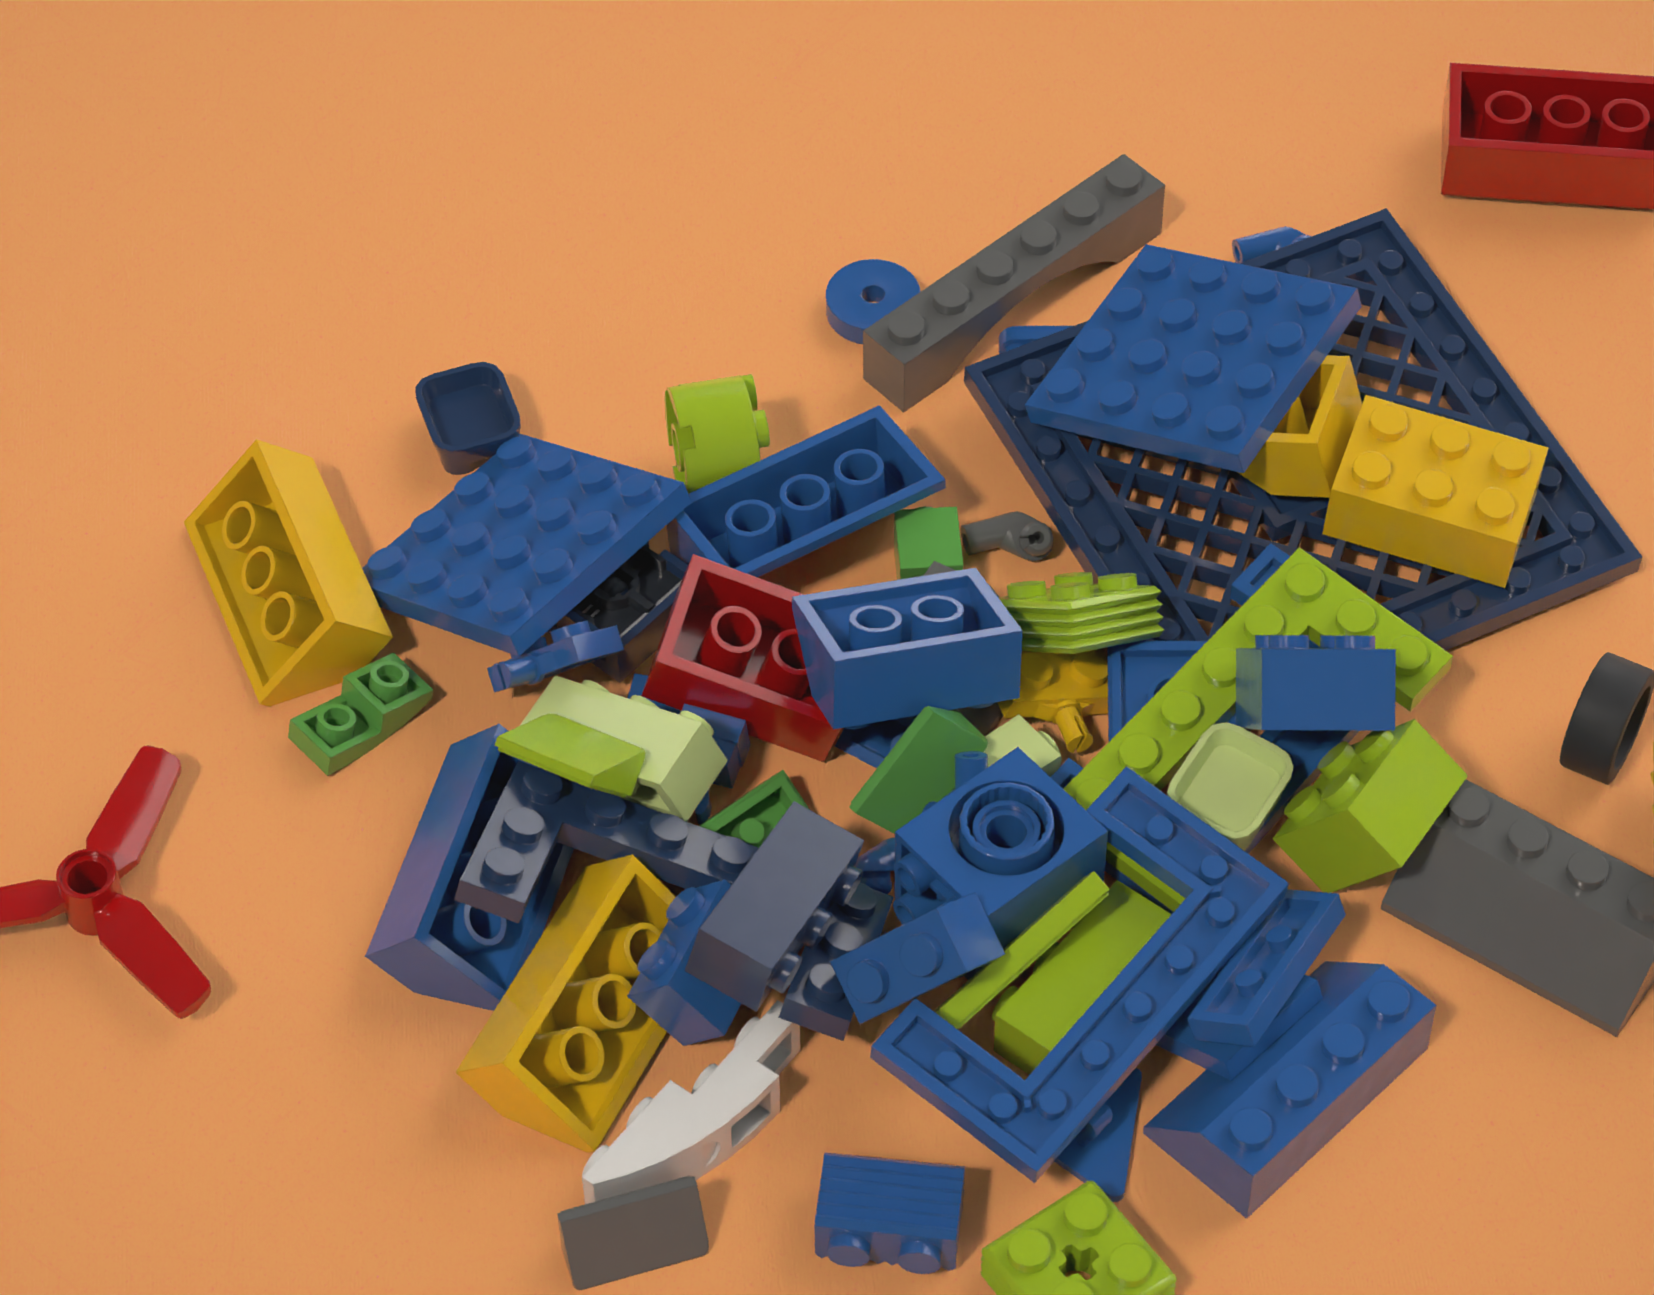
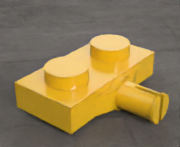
[997,648,1108,753]

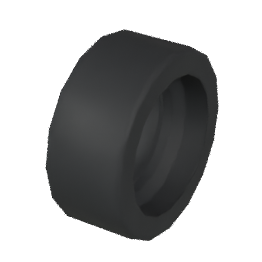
[1559,652,1654,785]

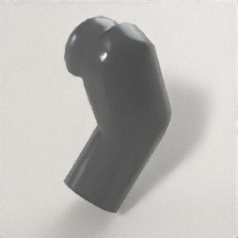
[960,511,1054,561]

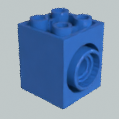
[893,747,1108,980]

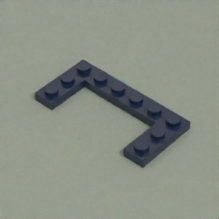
[454,761,894,1041]

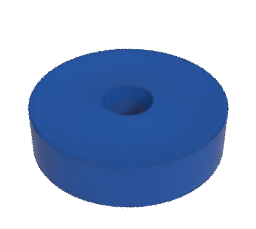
[826,259,921,345]

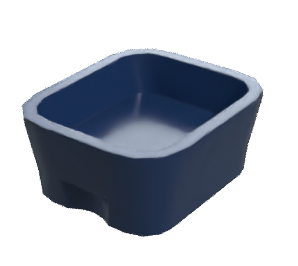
[415,362,521,475]

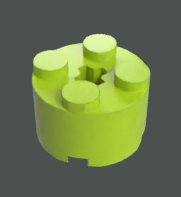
[664,374,770,494]

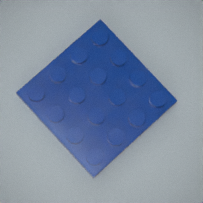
[1025,244,1362,474]
[362,434,692,657]

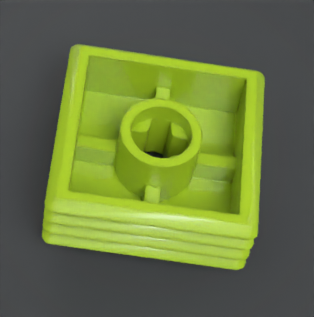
[999,572,1164,654]
[980,1181,1177,1295]

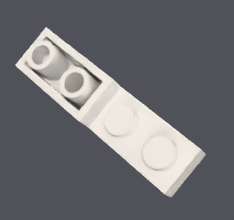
[582,1000,801,1204]

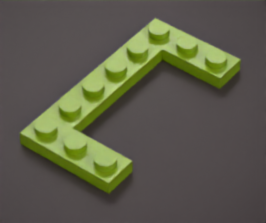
[1064,547,1453,912]

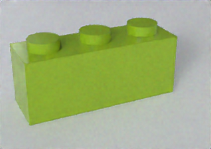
[992,880,1172,1075]

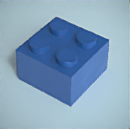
[1236,635,1396,731]

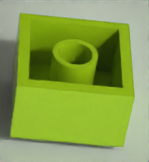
[1273,719,1468,893]

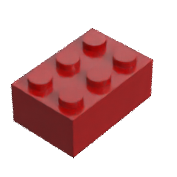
[641,554,841,762]

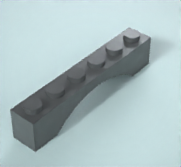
[863,154,1165,412]

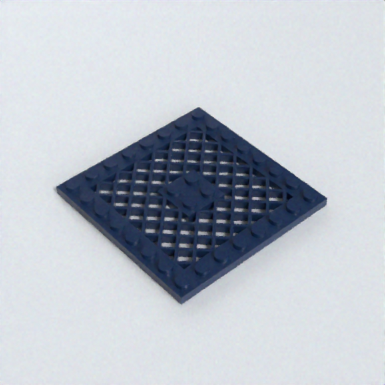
[964,208,1642,731]

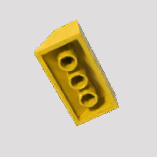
[184,439,393,707]
[455,854,675,1153]

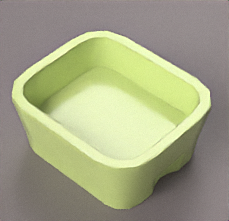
[1167,722,1294,851]

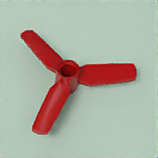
[0,745,211,1019]

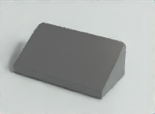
[557,1176,709,1290]

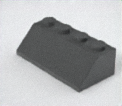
[1381,779,1654,1037]

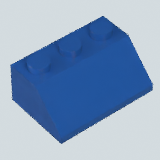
[792,568,1023,729]

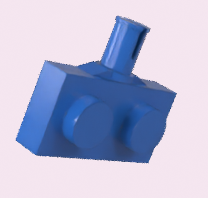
[487,621,624,693]

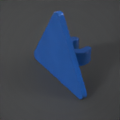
[1054,1068,1142,1202]

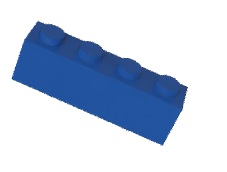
[667,405,946,577]
[365,724,574,1011]
[1143,961,1437,1219]

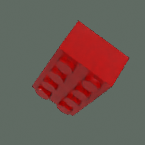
[1441,62,1654,209]

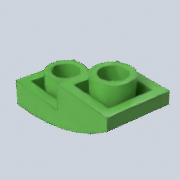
[288,652,434,776]

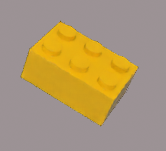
[1322,395,1548,588]

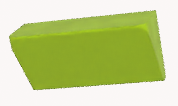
[494,714,646,798]

